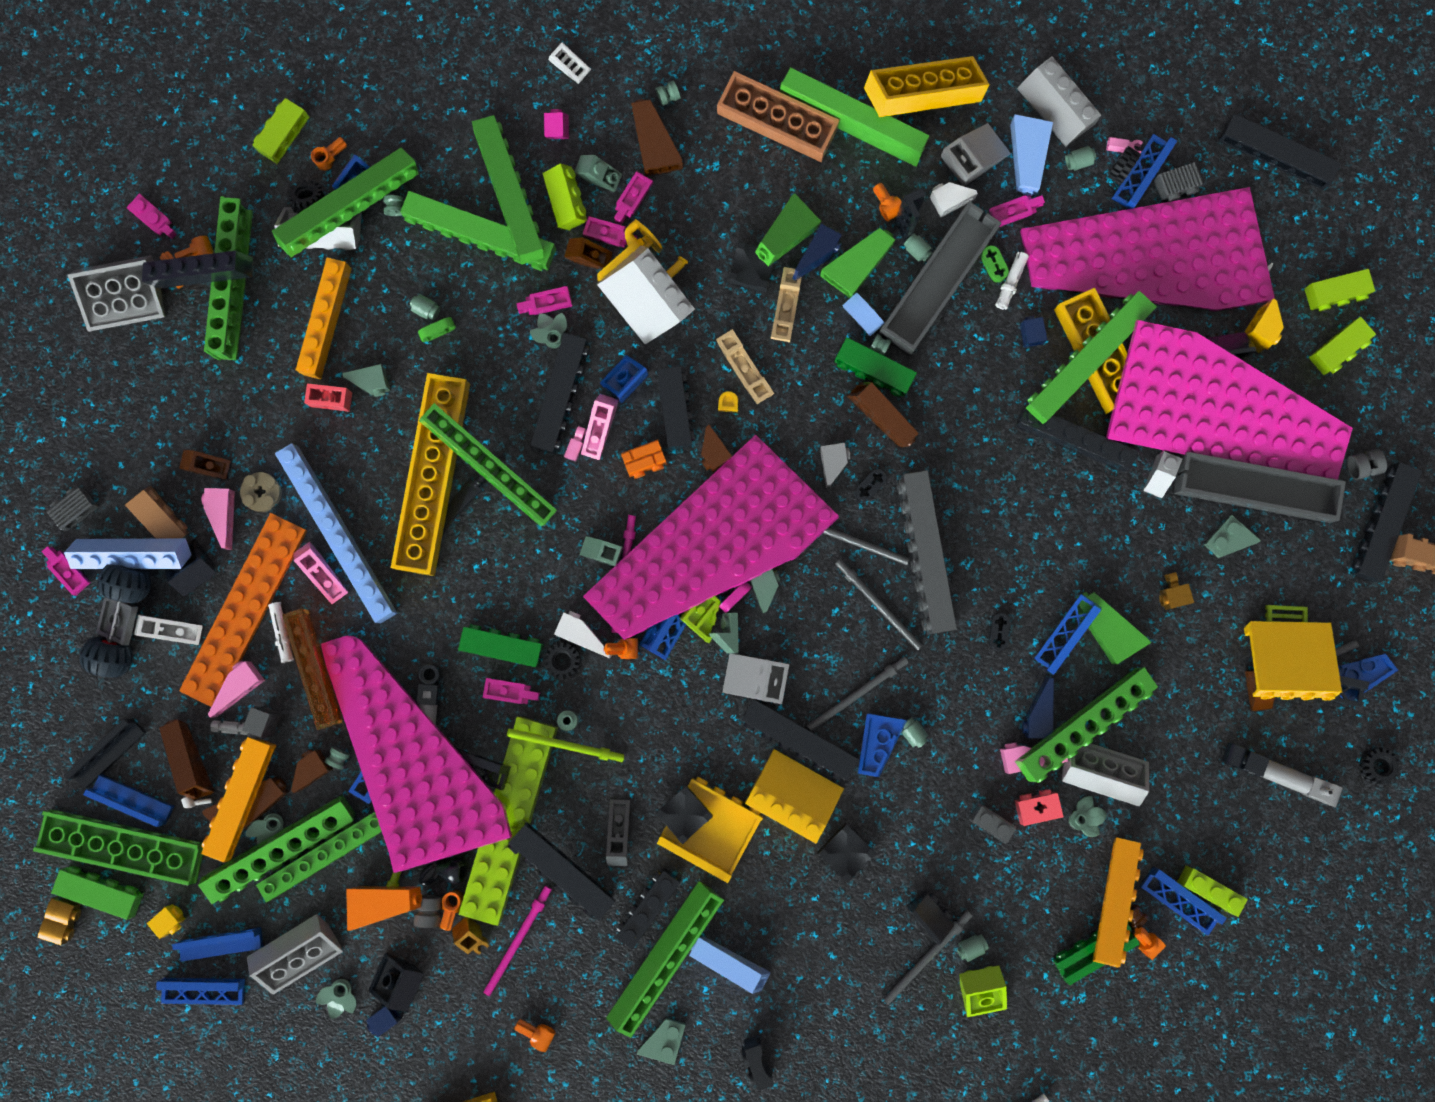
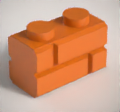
[621,440,667,479]

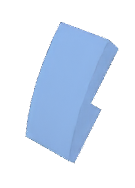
[842,293,885,336]

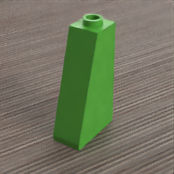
[755,193,821,266]
[820,228,895,298]
[1073,592,1151,664]

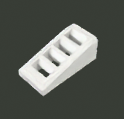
[548,42,591,84]

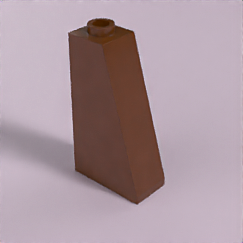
[631,99,683,176]
[847,382,919,447]
[159,719,215,801]
[202,777,289,833]

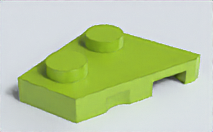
[679,596,721,643]

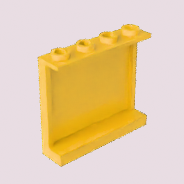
[1244,621,1342,701]
[657,777,763,883]

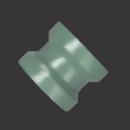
[384,195,403,216]
[870,334,891,356]
[324,747,350,770]

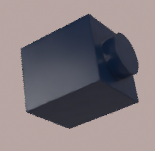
[1020,316,1047,348]
[366,1006,402,1038]

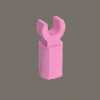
[1106,137,1143,153]
[564,426,587,462]

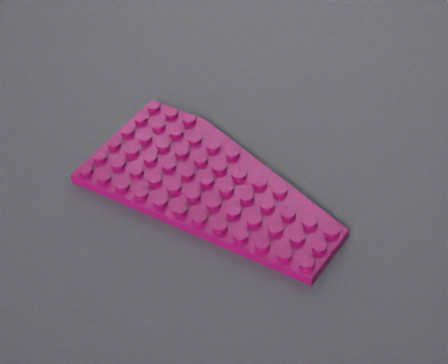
[1020,187,1275,312]
[1106,320,1353,480]
[583,435,839,640]

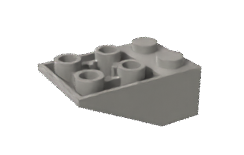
[941,123,1011,186]
[722,653,789,704]

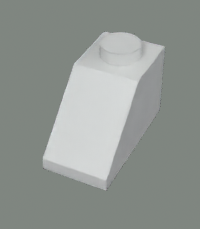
[930,182,978,217]

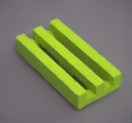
[1265,605,1308,622]

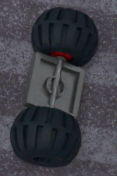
[80,564,151,678]

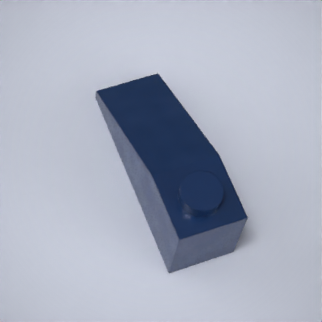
[792,224,842,280]
[1022,678,1054,739]

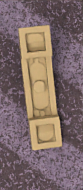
[771,267,802,342]
[716,329,774,404]

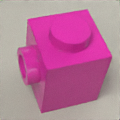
[544,109,569,139]

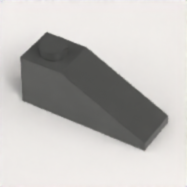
[606,799,630,866]

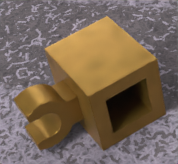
[1159,572,1194,610]
[452,917,489,954]

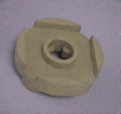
[240,472,282,512]

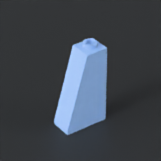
[1010,114,1053,196]
[689,937,771,994]

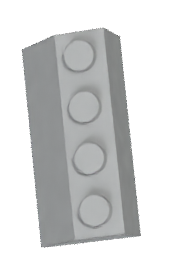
[1017,56,1101,147]
[274,207,362,250]
[1062,737,1149,807]
[247,914,343,995]

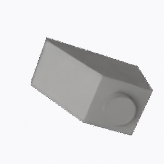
[820,443,850,488]
[1143,451,1182,498]

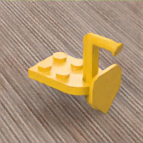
[597,219,688,281]

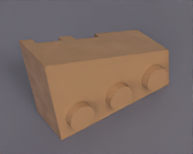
[125,485,189,539]
[1390,533,1435,574]

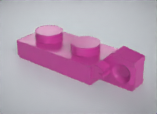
[614,171,653,225]
[126,194,177,239]
[989,195,1045,227]
[582,216,638,247]
[516,286,572,315]
[41,546,91,596]
[483,678,540,704]

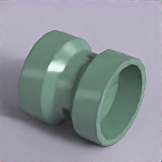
[655,80,681,106]

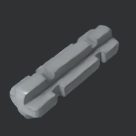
[210,720,248,735]

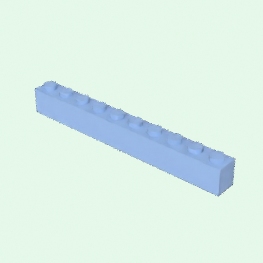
[275,443,397,624]

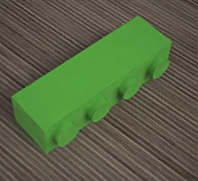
[51,866,144,920]

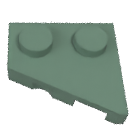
[1203,515,1261,558]
[637,1018,686,1065]

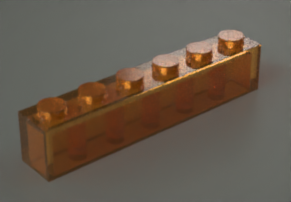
[282,609,343,730]

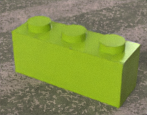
[252,98,310,164]
[543,163,587,230]
[1304,269,1375,311]
[1308,316,1376,375]
[1177,866,1248,917]

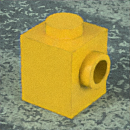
[147,904,185,939]

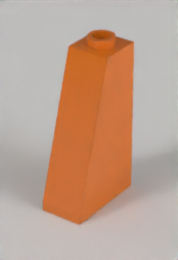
[346,886,422,931]

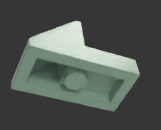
[709,613,739,653]

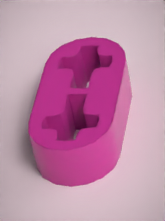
[719,582,752,613]

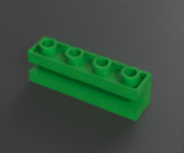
[835,337,917,397]
[458,624,544,668]
[1053,925,1140,985]

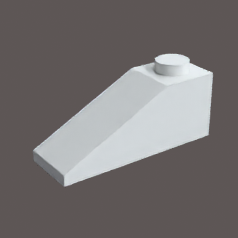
[554,611,612,658]
[134,615,202,645]

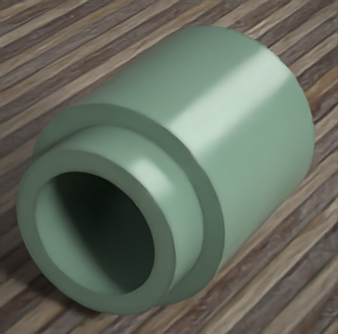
[1065,146,1096,171]
[904,233,933,262]
[410,294,441,321]
[557,710,579,731]
[901,717,928,748]
[957,934,989,962]

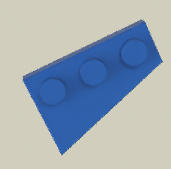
[1338,654,1398,701]
[858,714,907,777]

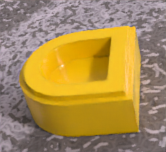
[718,391,738,413]

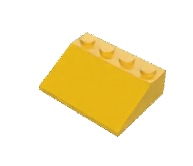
[745,749,844,844]

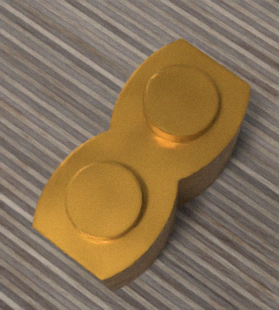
[38,896,81,945]

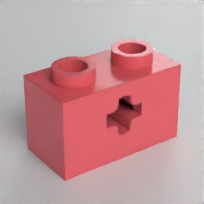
[304,383,352,412]
[1014,789,1063,826]

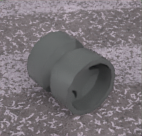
[1347,448,1387,480]
[413,895,442,928]

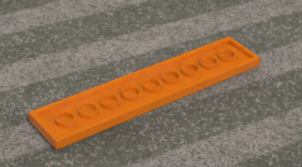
[179,513,308,707]

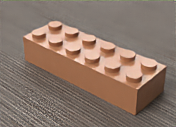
[717,71,840,162]

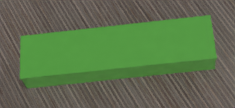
[780,67,929,167]
[204,196,253,360]
[33,809,203,886]

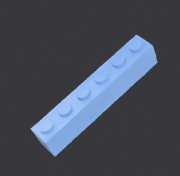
[64,538,191,569]

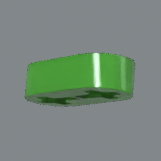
[981,246,1009,283]
[418,317,456,342]

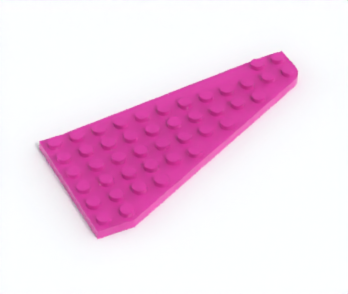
[321,636,512,873]

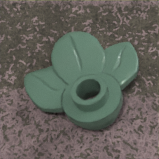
[530,313,567,348]
[1069,796,1107,837]
[246,813,284,844]
[316,979,357,1019]

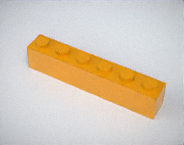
[296,258,352,379]
[201,737,276,862]
[1093,837,1144,967]

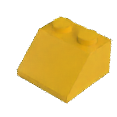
[1244,298,1284,353]

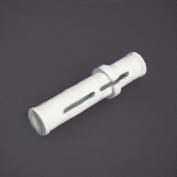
[995,252,1029,310]
[268,602,294,663]

